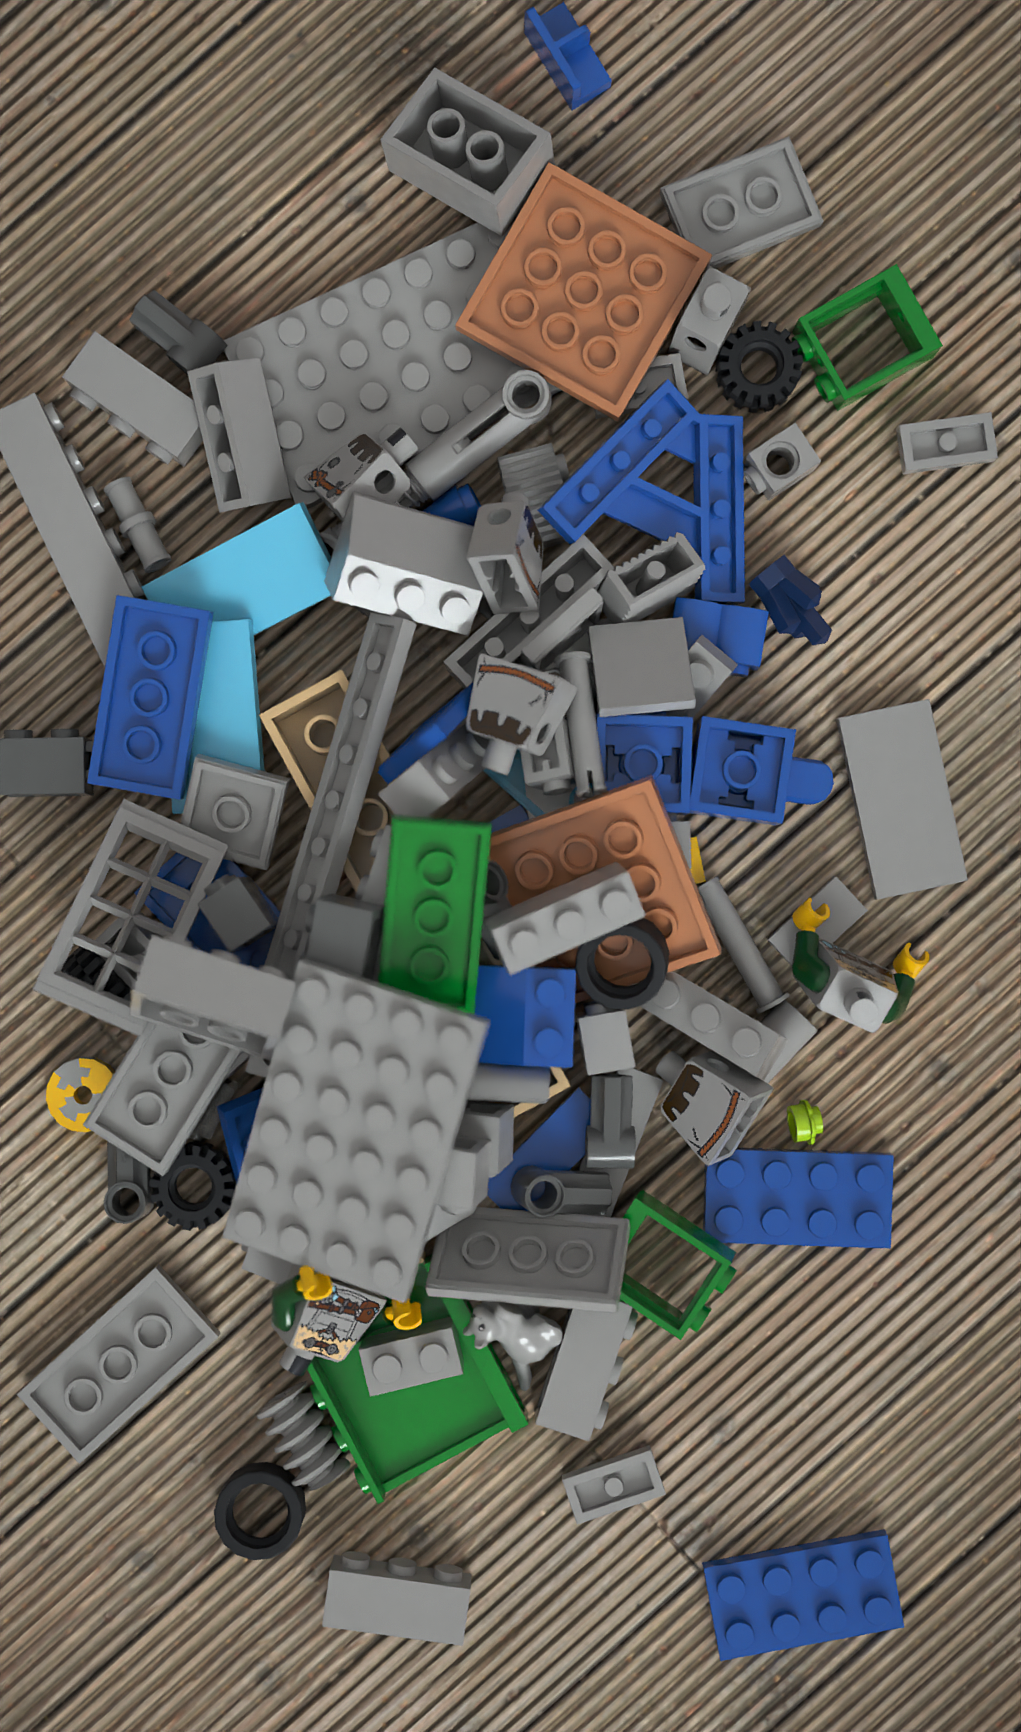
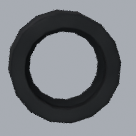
[575,918,670,1010]
[214,1462,306,1560]

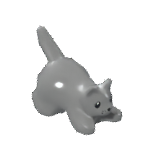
[463,1301,562,1391]

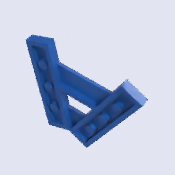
[537,379,745,604]

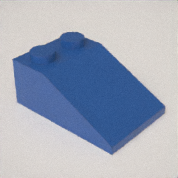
[474,964,576,1068]

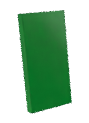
[378,815,492,1014]

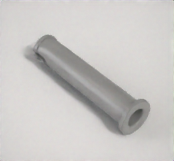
[554,651,608,799]
[697,876,790,1014]

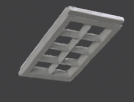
[33,799,229,1037]

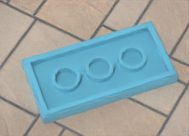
[142,502,331,635]
[171,619,265,814]

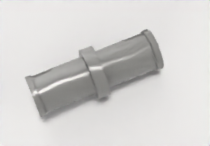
[104,477,172,573]

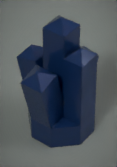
[749,555,832,646]

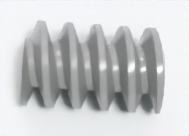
[256,1381,350,1491]

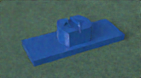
[487,1087,590,1211]

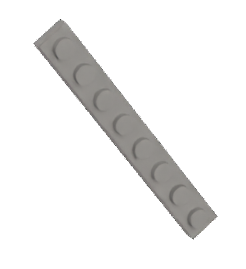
[265,612,417,981]

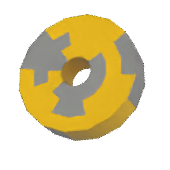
[46,1057,115,1132]

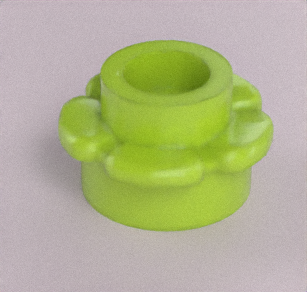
[787,1099,823,1145]

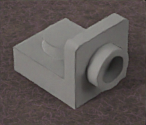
[520,719,576,795]

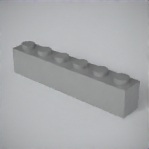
[0,393,145,667]

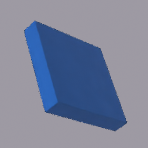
[377,682,474,784]

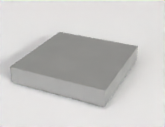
[520,587,603,672]
[588,617,696,717]
[181,754,290,870]

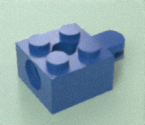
[593,711,693,815]
[690,716,834,826]

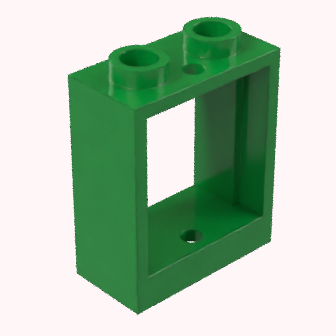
[792,264,943,411]
[620,1190,737,1340]

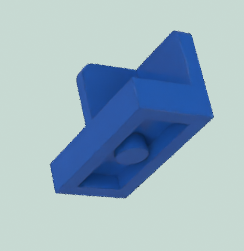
[524,2,612,111]

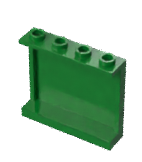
[307,1253,529,1504]

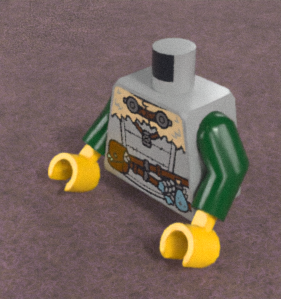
[792,897,930,1033]
[271,1263,422,1376]

